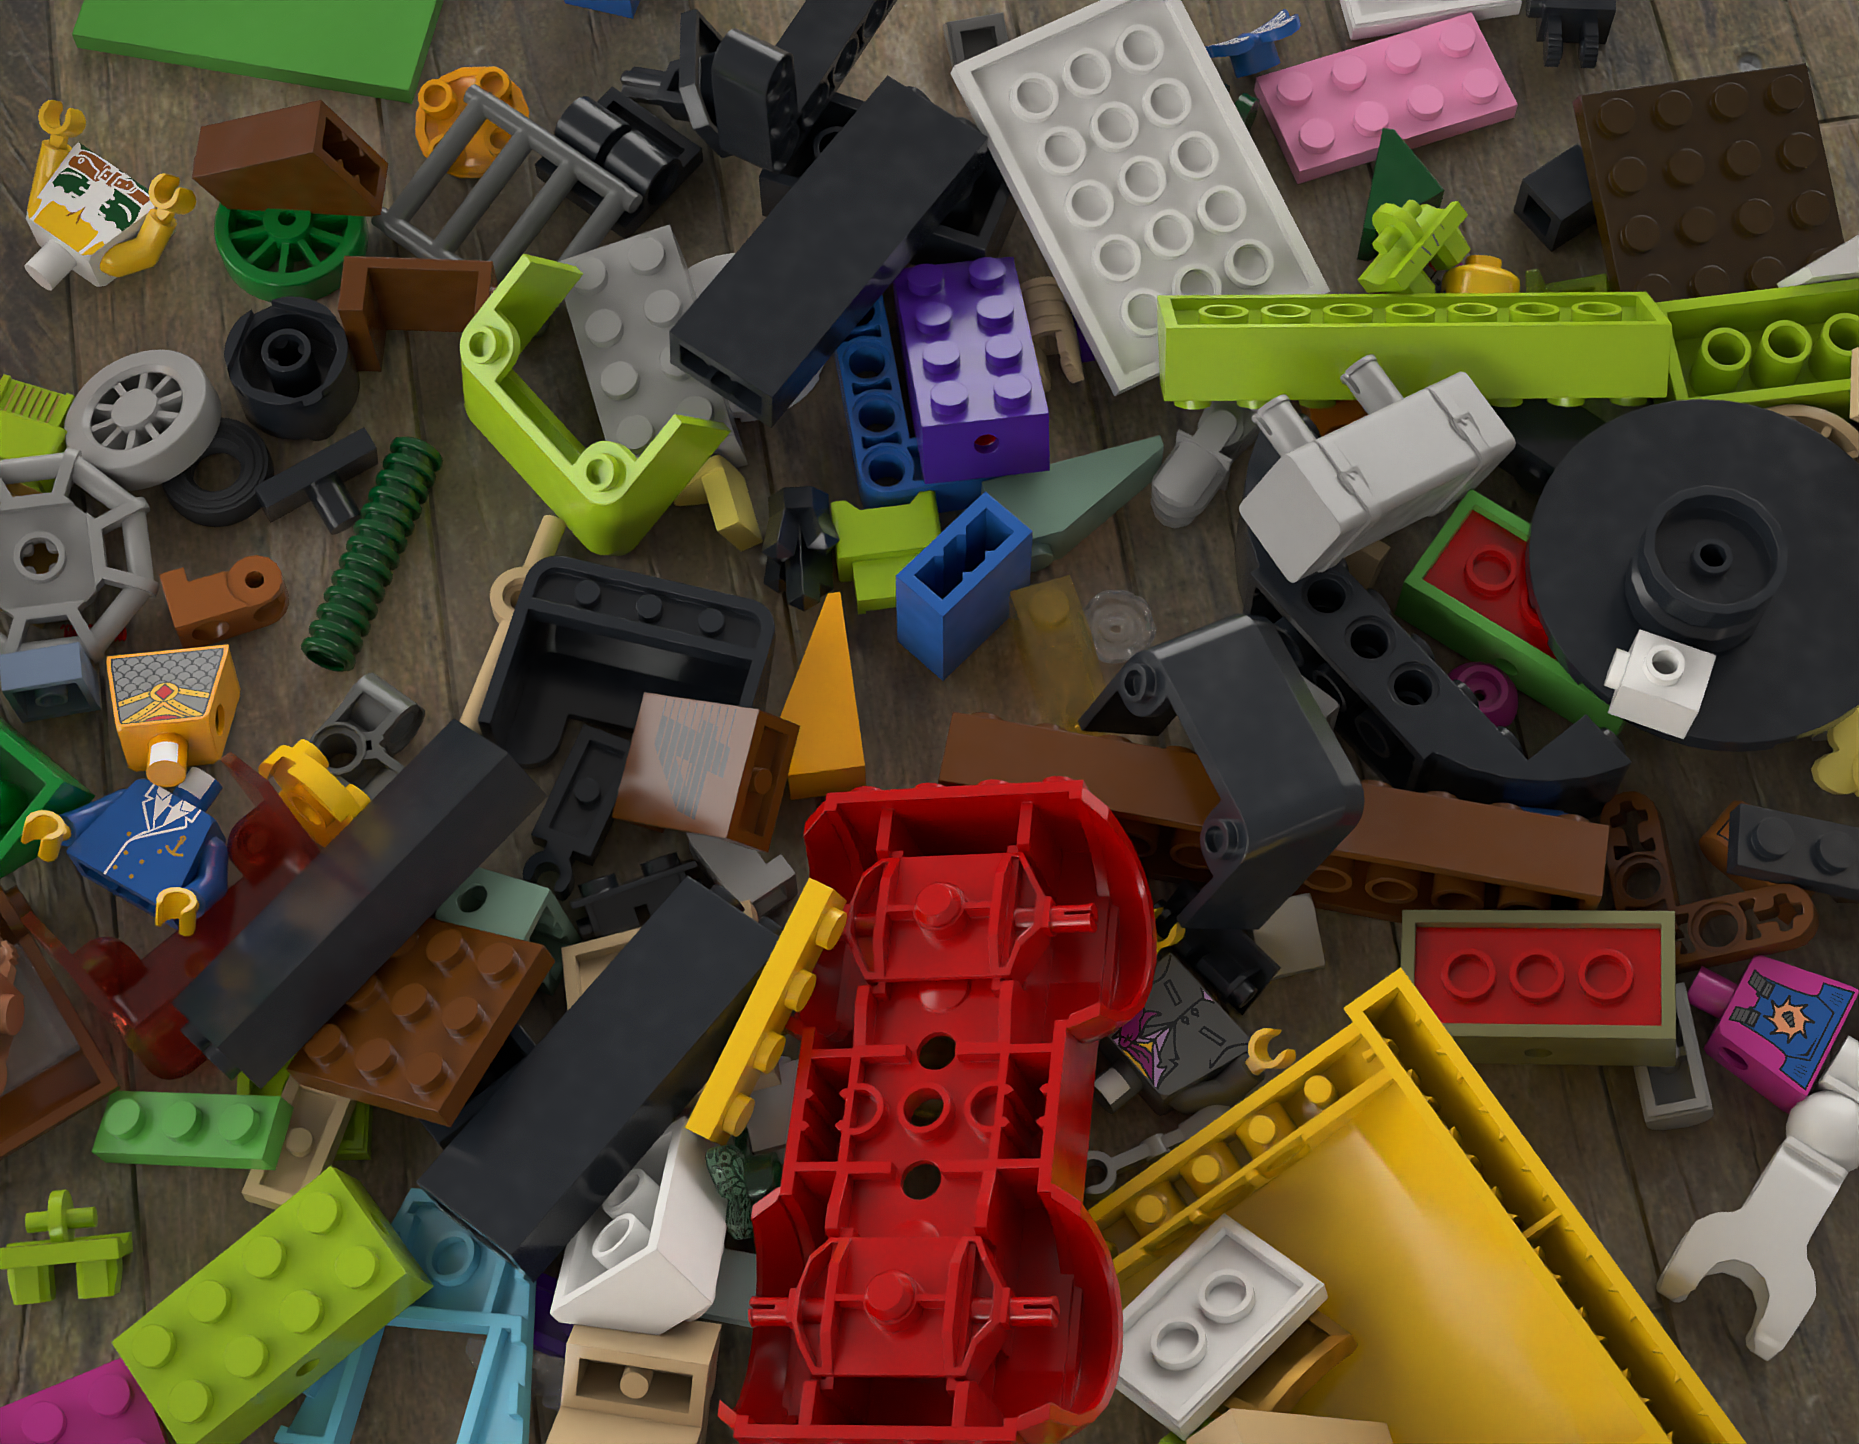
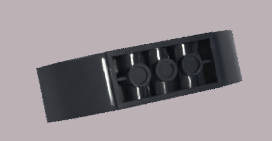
[1234,413,1632,819]

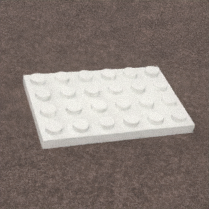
[950,0,1330,396]

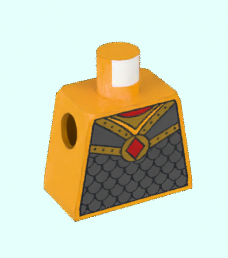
[106,644,240,787]

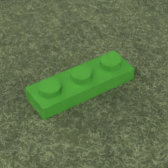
[91,1091,294,1170]

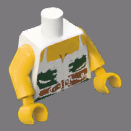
[24,100,196,291]

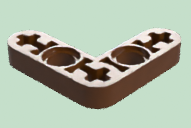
[1600,791,1819,975]

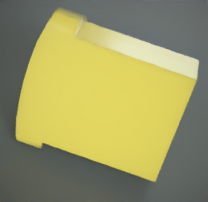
[674,455,763,552]

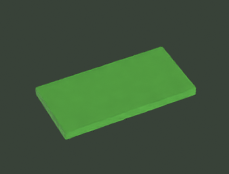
[72,0,444,104]

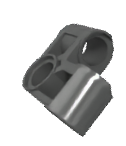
[309,672,425,801]

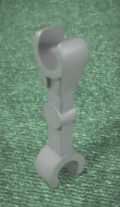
[1084,1105,1230,1200]

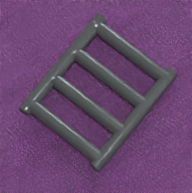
[371,84,643,338]

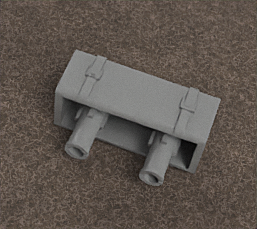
[1239,354,1516,583]

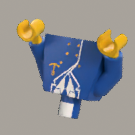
[21,766,229,936]

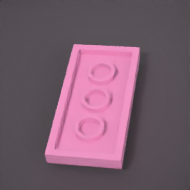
[1254,12,1518,184]

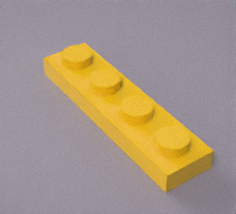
[685,878,847,1147]

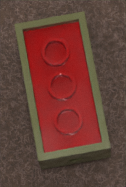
[1401,910,1676,1066]

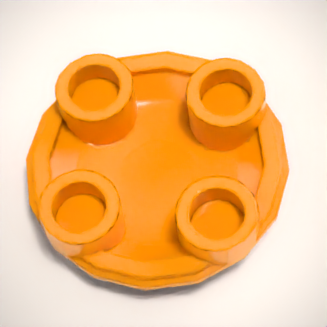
[415,66,529,179]

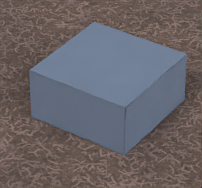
[0,642,101,723]

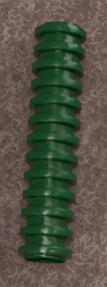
[301,436,443,672]

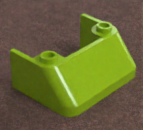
[460,254,731,556]

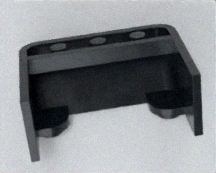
[1078,613,1365,930]

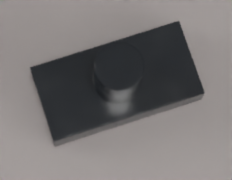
[255,427,378,535]

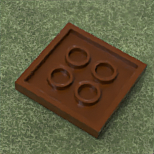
[286,918,555,1127]

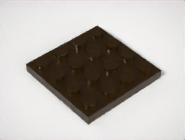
[1572,63,1844,303]

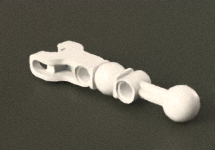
[1656,1035,1859,1361]

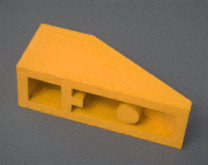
[780,592,866,800]

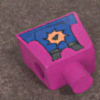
[1687,955,1859,1114]

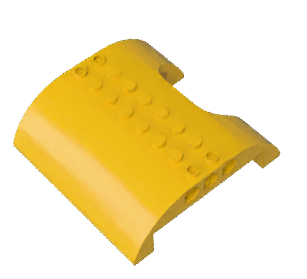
[1088,967,1747,1444]

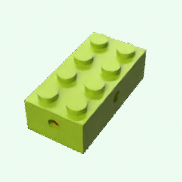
[111,1166,434,1444]

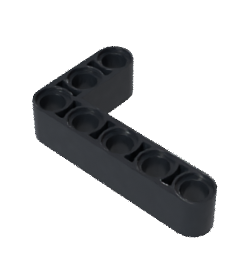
[711,0,897,175]

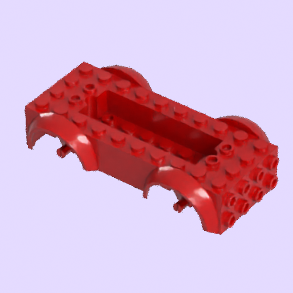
[717,776,1157,1444]

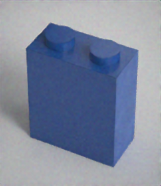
[896,491,1033,681]

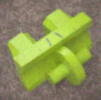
[1357,200,1471,294]
[0,1189,133,1305]

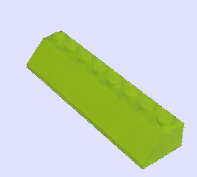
[1157,292,1672,410]

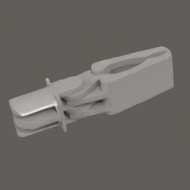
[1151,401,1261,528]

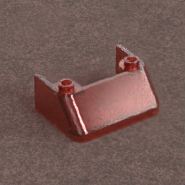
[20,752,321,1080]

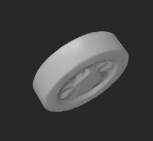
[64,349,221,491]

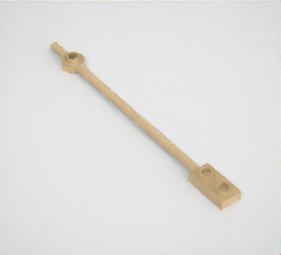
[241,515,566,1210]

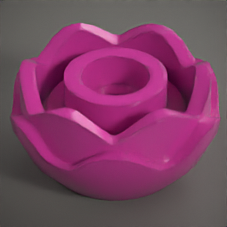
[1447,662,1518,727]

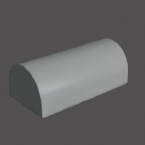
[1633,982,1714,1130]

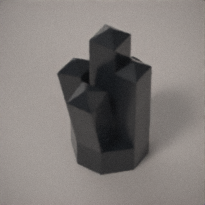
[762,486,840,612]

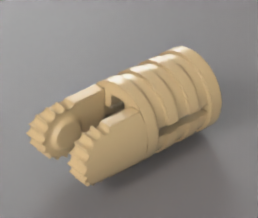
[1020,276,1085,393]

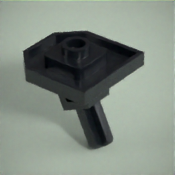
[620,9,734,159]

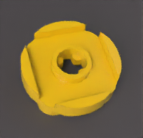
[258,739,371,848]

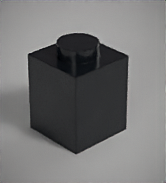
[1513,143,1597,252]

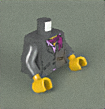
[1093,907,1296,1116]

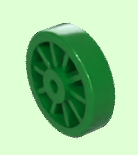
[214,203,369,302]

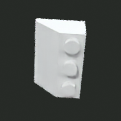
[550,1116,737,1335]

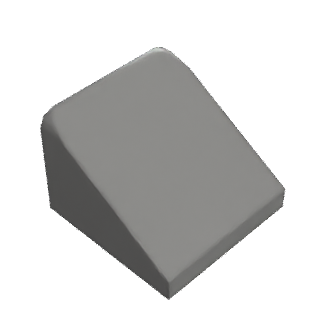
[943,12,1008,69]
[1246,893,1325,980]

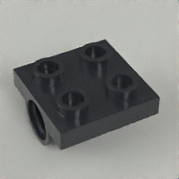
[535,86,703,239]

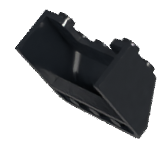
[477,556,776,769]

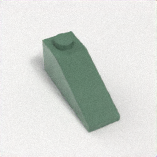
[981,435,1164,572]

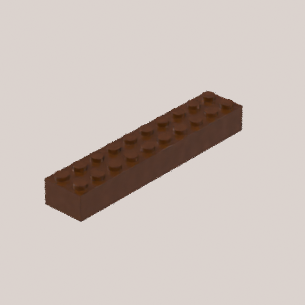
[938,712,1609,923]

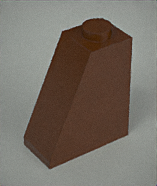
[192,100,388,217]

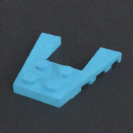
[274,1188,536,1444]

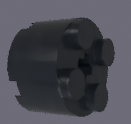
[224,296,360,441]

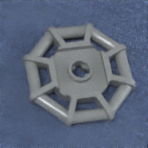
[0,447,160,664]

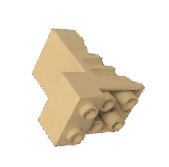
[546,1320,722,1444]

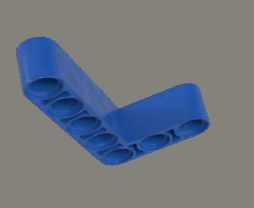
[834,295,1002,513]

